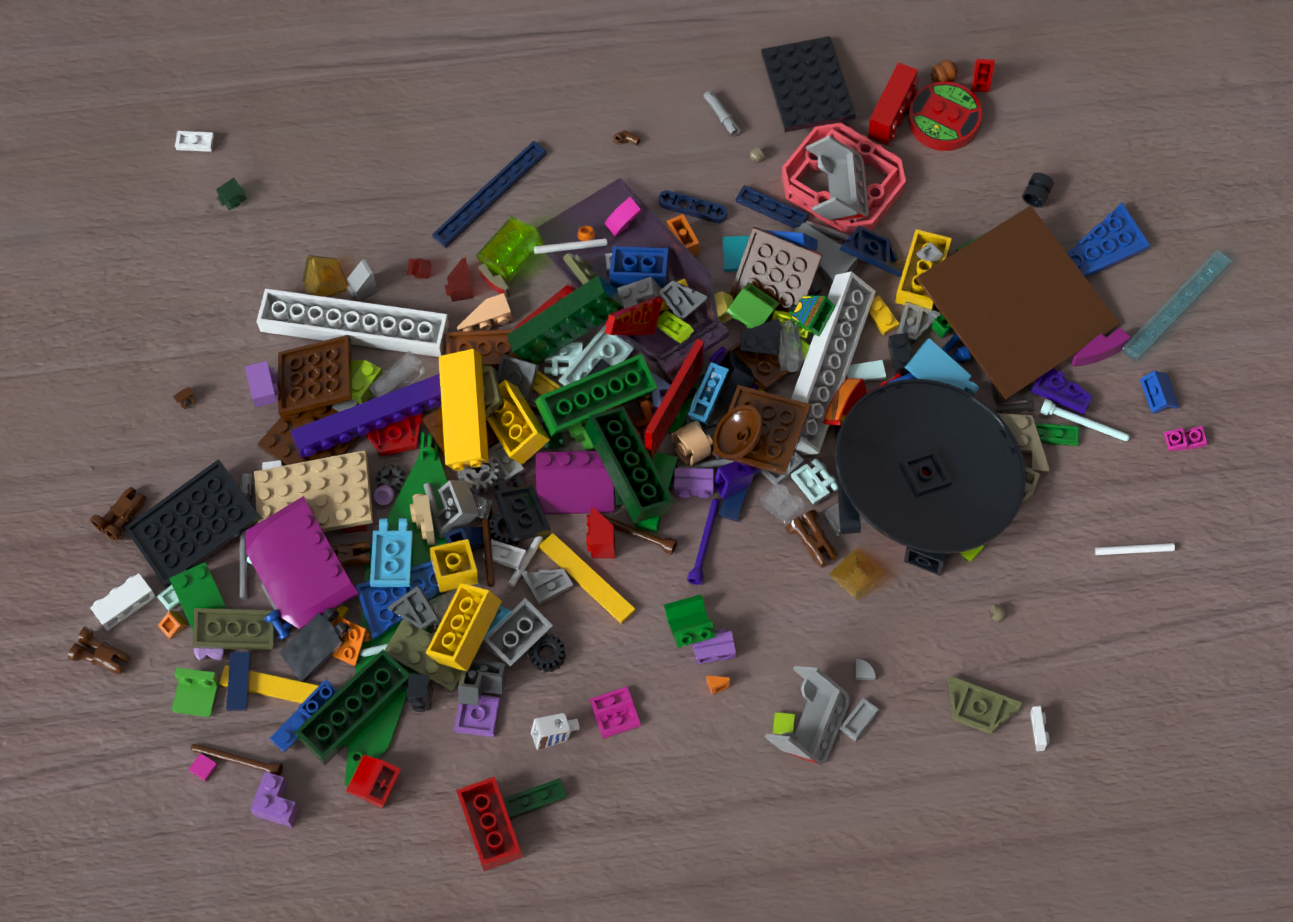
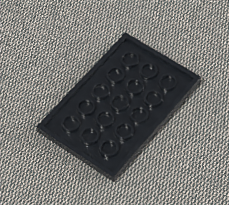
[761,36,856,133]
[124,459,261,587]

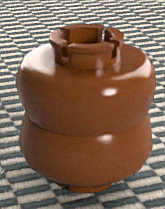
[930,60,958,83]

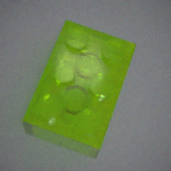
[476,216,544,281]

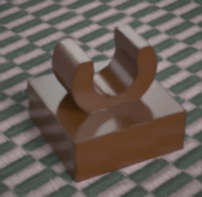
[172,386,195,409]

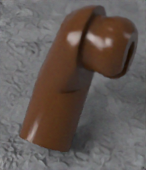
[613,130,641,146]

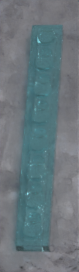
[1122,250,1232,362]

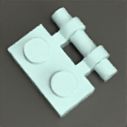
[544,343,583,376]
[791,458,838,505]

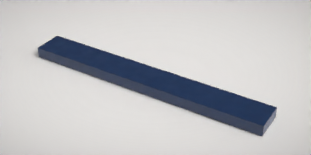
[432,141,547,248]

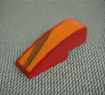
[823,378,866,425]

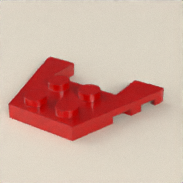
[366,412,423,457]

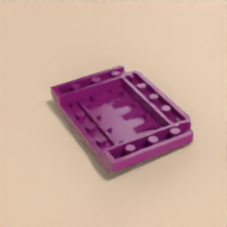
[245,496,360,630]

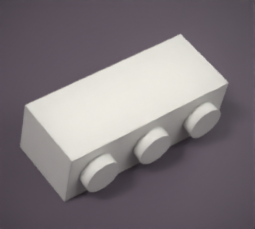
[90,573,156,631]

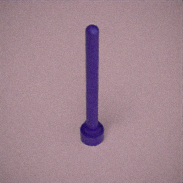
[687,499,719,585]

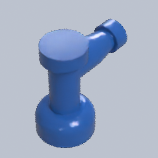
[264,609,293,640]

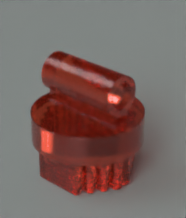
[407,258,431,279]

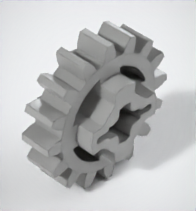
[458,456,500,493]

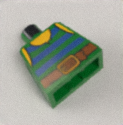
[789,296,836,337]

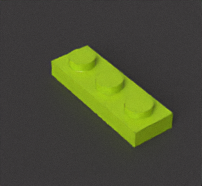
[657,310,694,344]

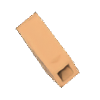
[457,293,512,332]

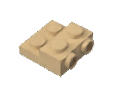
[410,494,435,546]

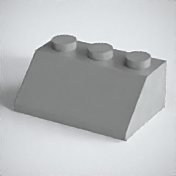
[482,598,553,667]

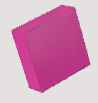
[188,753,217,781]

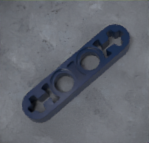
[659,190,727,223]

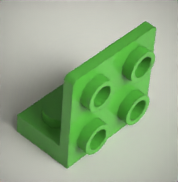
[172,667,219,717]

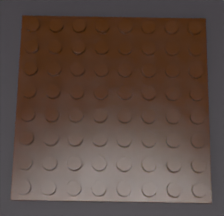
[916,205,1120,400]

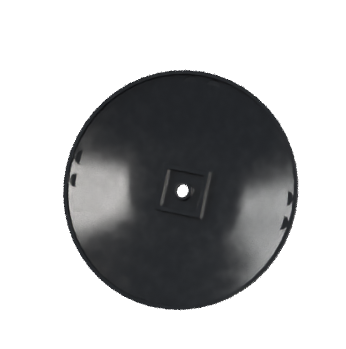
[835,379,1026,553]

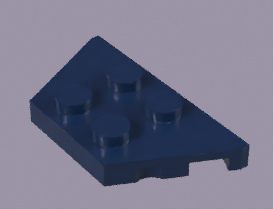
[840,225,903,277]

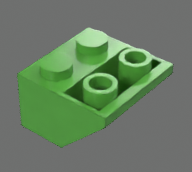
[726,283,780,329]

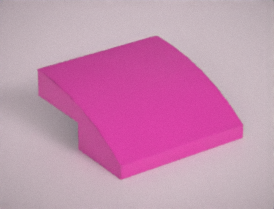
[589,686,641,739]

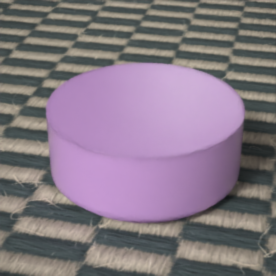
[374,485,394,505]

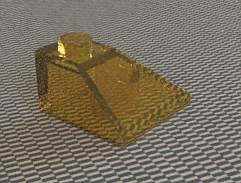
[302,255,348,297]
[829,548,885,600]

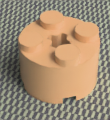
[670,420,713,466]

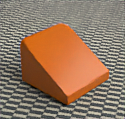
[158,611,188,639]
[706,676,730,695]

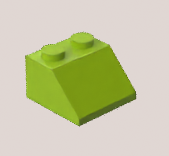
[351,360,384,404]

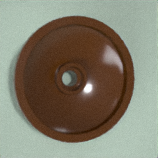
[714,405,763,460]

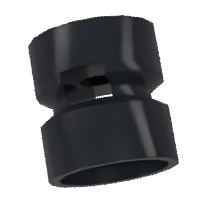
[1022,172,1054,208]

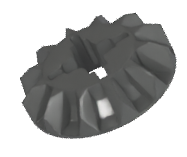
[375,464,406,493]

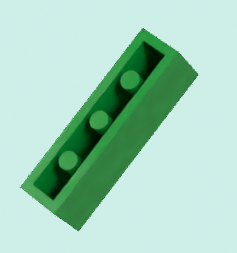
[634,452,678,533]

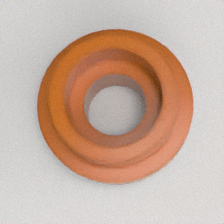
[577,226,596,241]

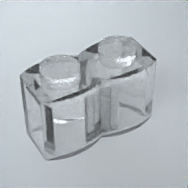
[759,483,805,526]

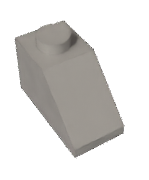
[347,260,378,301]

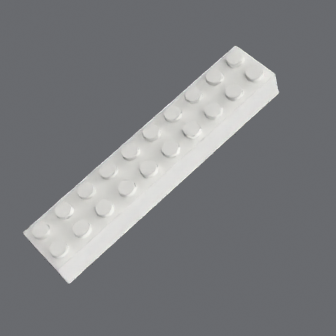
[791,272,876,455]
[257,289,449,357]

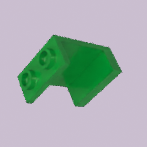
[664,594,716,648]

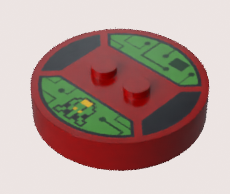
[908,82,982,151]

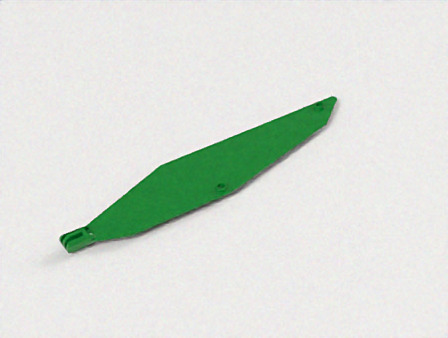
[345,432,447,788]

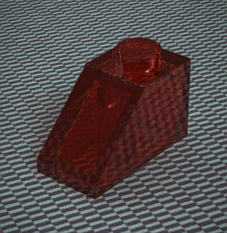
[445,258,474,302]

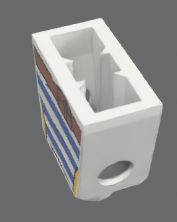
[531,713,579,751]

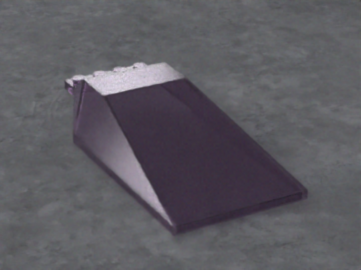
[529,178,730,375]

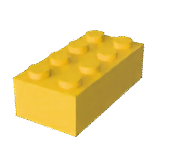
[895,229,952,310]
[487,380,550,464]
[426,583,502,671]

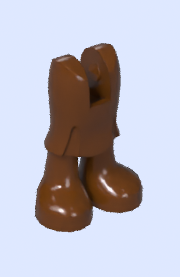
[89,487,146,541]
[785,509,838,568]
[332,542,372,568]
[68,626,131,674]

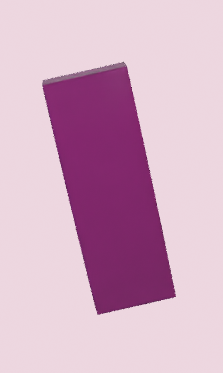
[1072,327,1130,367]

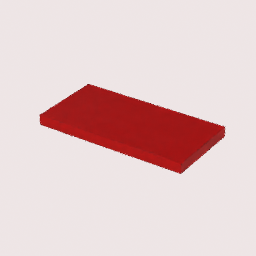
[645,339,704,459]

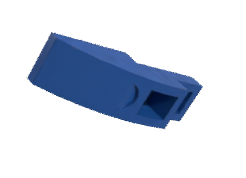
[270,679,338,753]

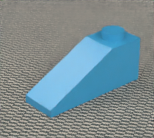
[688,362,729,426]

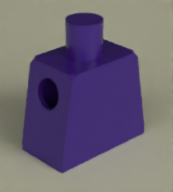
[714,462,760,500]

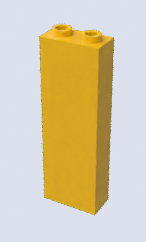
[439,349,489,471]

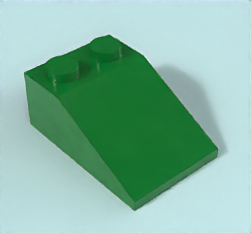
[169,562,227,630]

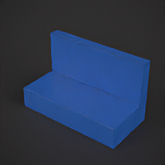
[1140,370,1179,414]

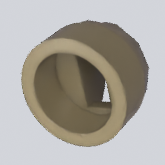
[750,146,765,162]
[990,604,1006,621]

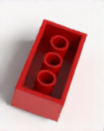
[868,62,919,146]
[456,776,523,871]

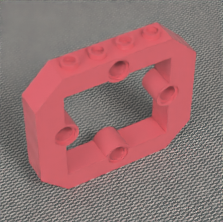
[782,123,906,235]

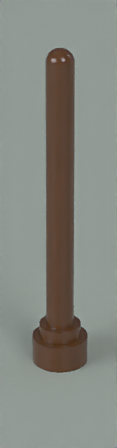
[477,504,495,587]
[603,515,677,555]
[190,744,283,776]

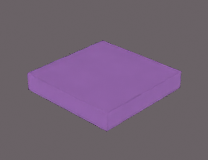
[454,695,501,737]

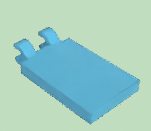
[905,338,979,394]
[370,518,413,587]

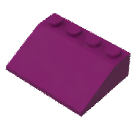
[536,451,614,515]

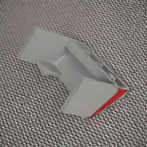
[806,135,869,221]
[765,666,850,765]

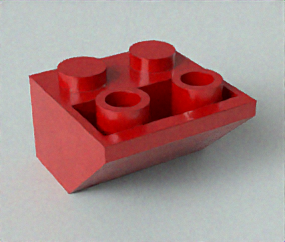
[586,508,615,559]
[346,755,401,809]

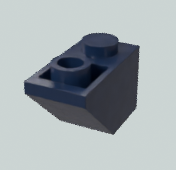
[444,527,484,552]

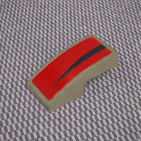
[478,263,510,298]

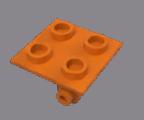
[332,616,371,666]

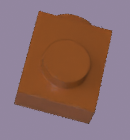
[632,397,654,427]

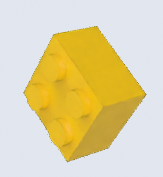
[430,539,478,592]

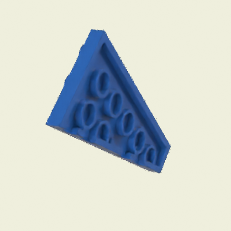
[1067,202,1150,278]
[355,561,441,640]

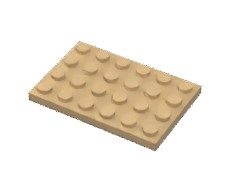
[254,450,373,532]

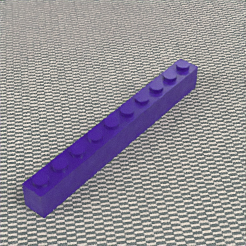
[291,374,442,458]

